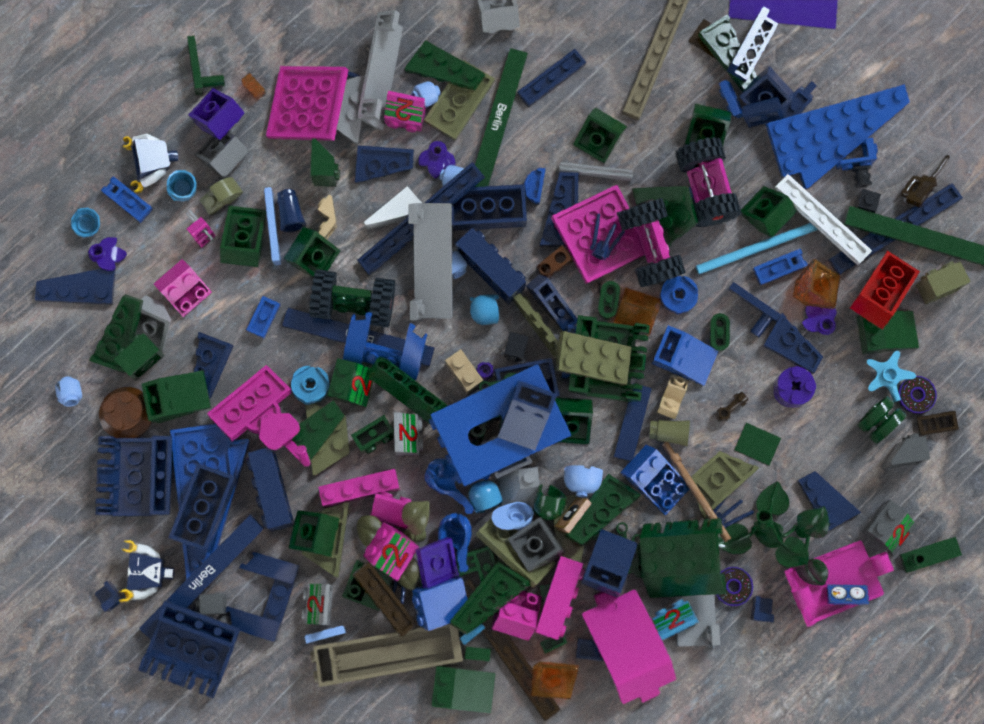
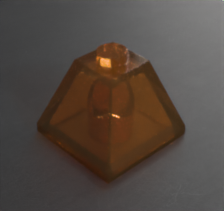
[793,259,840,309]

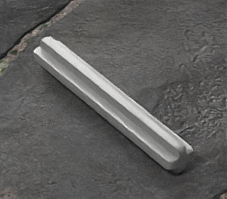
[559,162,633,181]

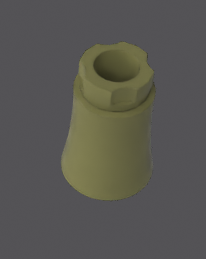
[649,420,690,447]

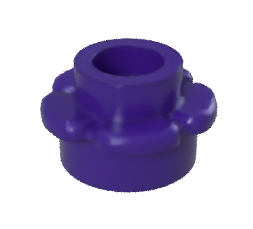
[476,362,494,381]

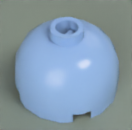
[564,465,603,497]

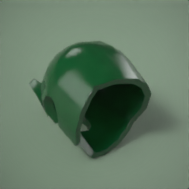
[533,484,567,520]

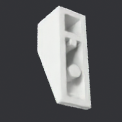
[364,187,422,230]

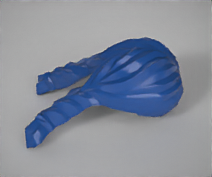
[425,458,491,514]
[438,513,472,573]

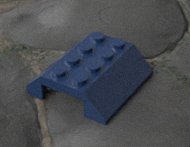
[95,436,172,517]
[138,600,240,699]

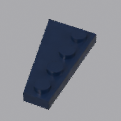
[540,172,578,247]
[35,269,116,305]

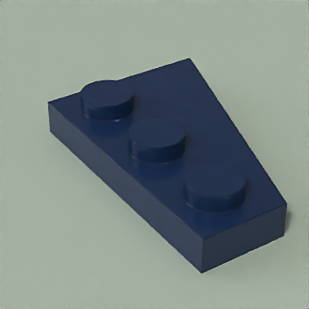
[355,145,414,184]
[194,332,233,399]

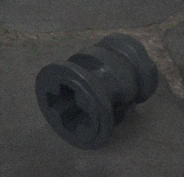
[852,166,872,188]

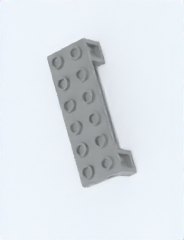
[357,10,403,131]
[408,203,453,320]
[675,527,720,646]

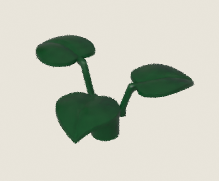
[718,481,809,568]
[751,507,829,586]

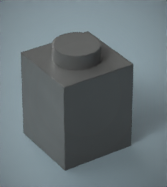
[196,593,227,615]

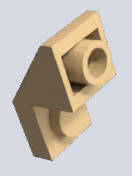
[318,195,337,240]
[657,375,689,419]

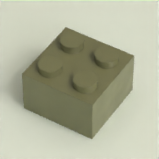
[916,261,971,305]

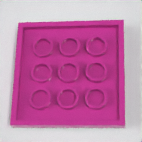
[266,66,348,141]
[551,185,645,284]

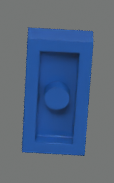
[719,80,743,118]
[246,296,281,339]

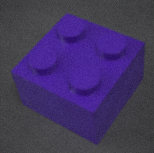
[188,88,245,140]

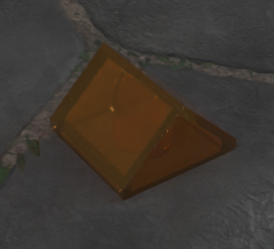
[614,287,661,335]
[532,661,579,700]

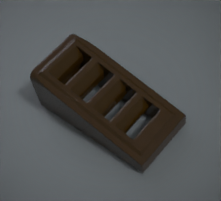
[916,411,959,436]

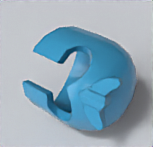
[166,170,197,202]
[470,294,499,325]
[468,480,503,514]

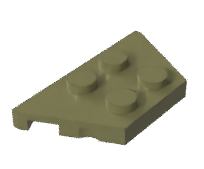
[305,403,350,476]
[691,451,759,518]
[302,502,349,578]

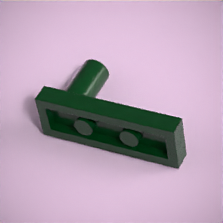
[187,35,225,95]
[899,537,962,573]

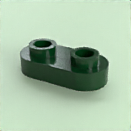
[598,281,620,319]
[710,313,730,352]

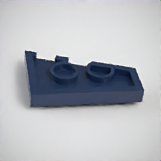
[763,313,823,374]
[797,471,861,531]

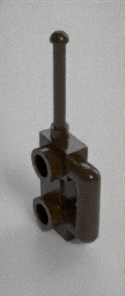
[901,155,950,208]

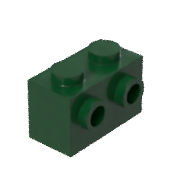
[351,415,394,455]

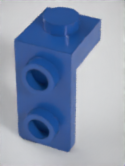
[836,138,878,171]

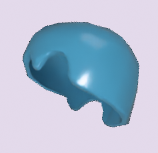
[71,207,101,238]

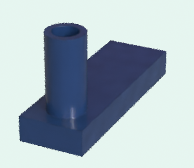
[728,282,781,338]

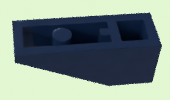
[525,274,577,332]

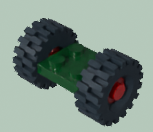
[309,269,395,328]

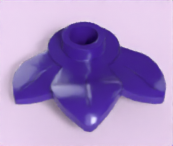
[418,141,456,178]
[88,237,127,271]
[802,300,837,335]

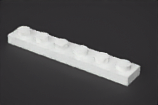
[774,175,872,265]

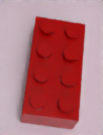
[850,251,920,330]

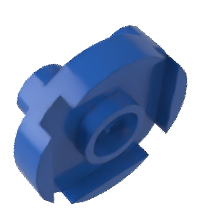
[659,276,698,315]

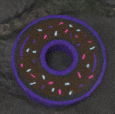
[898,376,937,414]
[716,567,753,606]

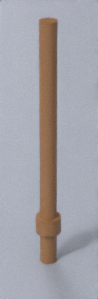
[662,442,731,542]

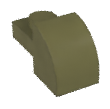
[200,177,243,215]

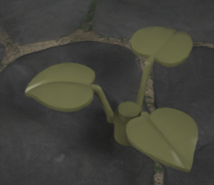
[357,501,429,590]

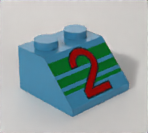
[652,599,699,640]

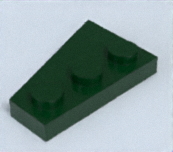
[291,400,345,461]

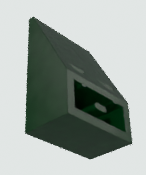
[141,370,211,423]

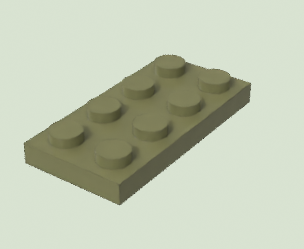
[424,60,495,141]
[555,331,632,385]
[475,517,556,588]

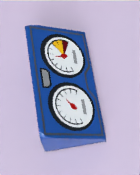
[827,584,869,605]

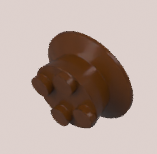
[99,387,152,438]

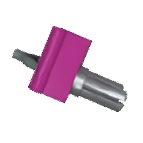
[186,210,216,248]

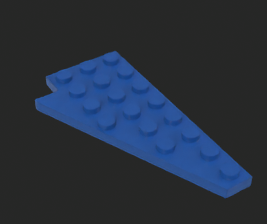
[765,84,910,189]
[170,424,250,579]

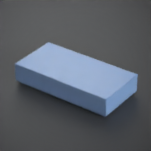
[305,626,346,643]

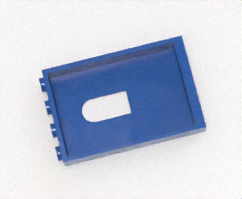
[429,364,571,486]

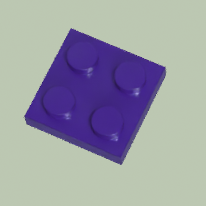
[416,537,459,589]

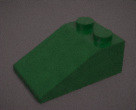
[220,206,266,267]
[856,311,919,355]
[431,666,496,713]

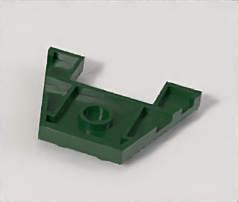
[632,186,699,247]

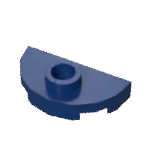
[524,168,546,205]

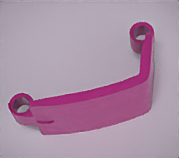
[784,540,894,627]
[582,590,676,704]

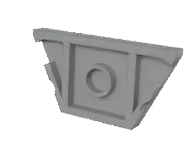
[337,75,365,145]

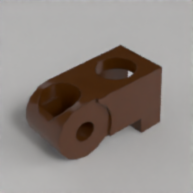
[536,245,573,279]

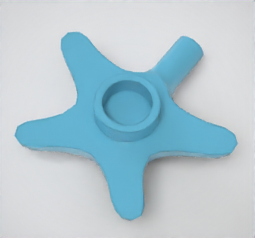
[867,351,916,402]

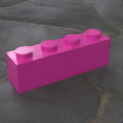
[318,469,400,508]
[535,556,585,640]

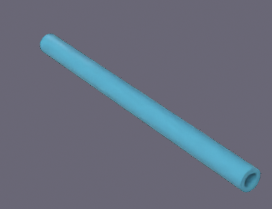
[695,223,818,274]

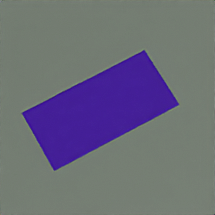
[729,0,838,29]

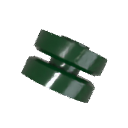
[857,396,907,444]

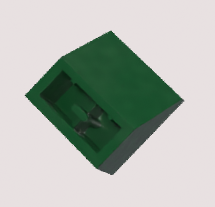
[342,560,393,612]

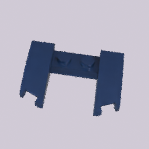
[226,552,300,642]

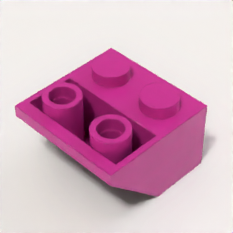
[154,259,212,317]
[371,491,412,529]
[492,591,541,641]

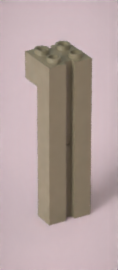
[310,623,463,687]

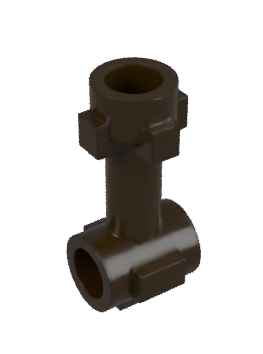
[716,392,748,422]

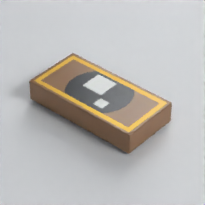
[554,497,591,533]

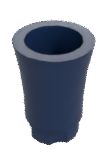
[277,189,307,233]

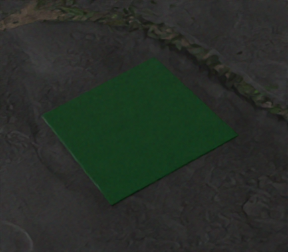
[734,422,781,466]

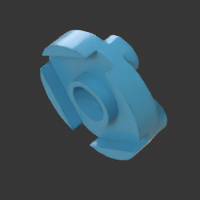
[291,366,329,405]

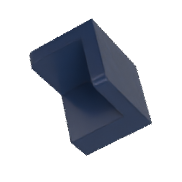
[95,581,124,612]
[751,596,774,623]

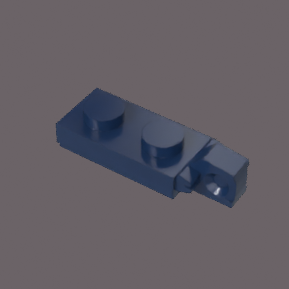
[782,81,817,118]

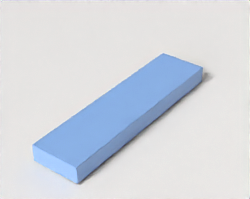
[264,187,281,266]

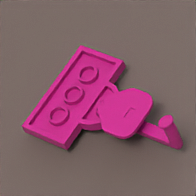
[207,365,311,467]

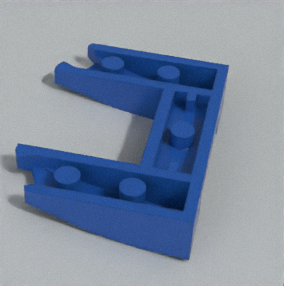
[343,312,427,380]

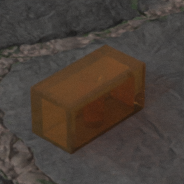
[241,73,266,100]

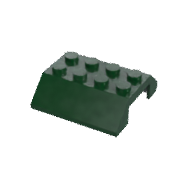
[568,315,650,402]
[640,518,726,598]

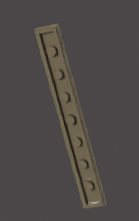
[622,0,689,121]

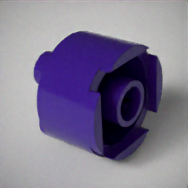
[773,366,816,408]

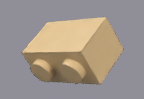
[445,350,483,395]

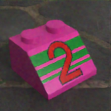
[384,91,426,132]
[363,522,419,580]

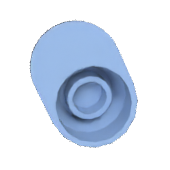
[492,502,534,531]

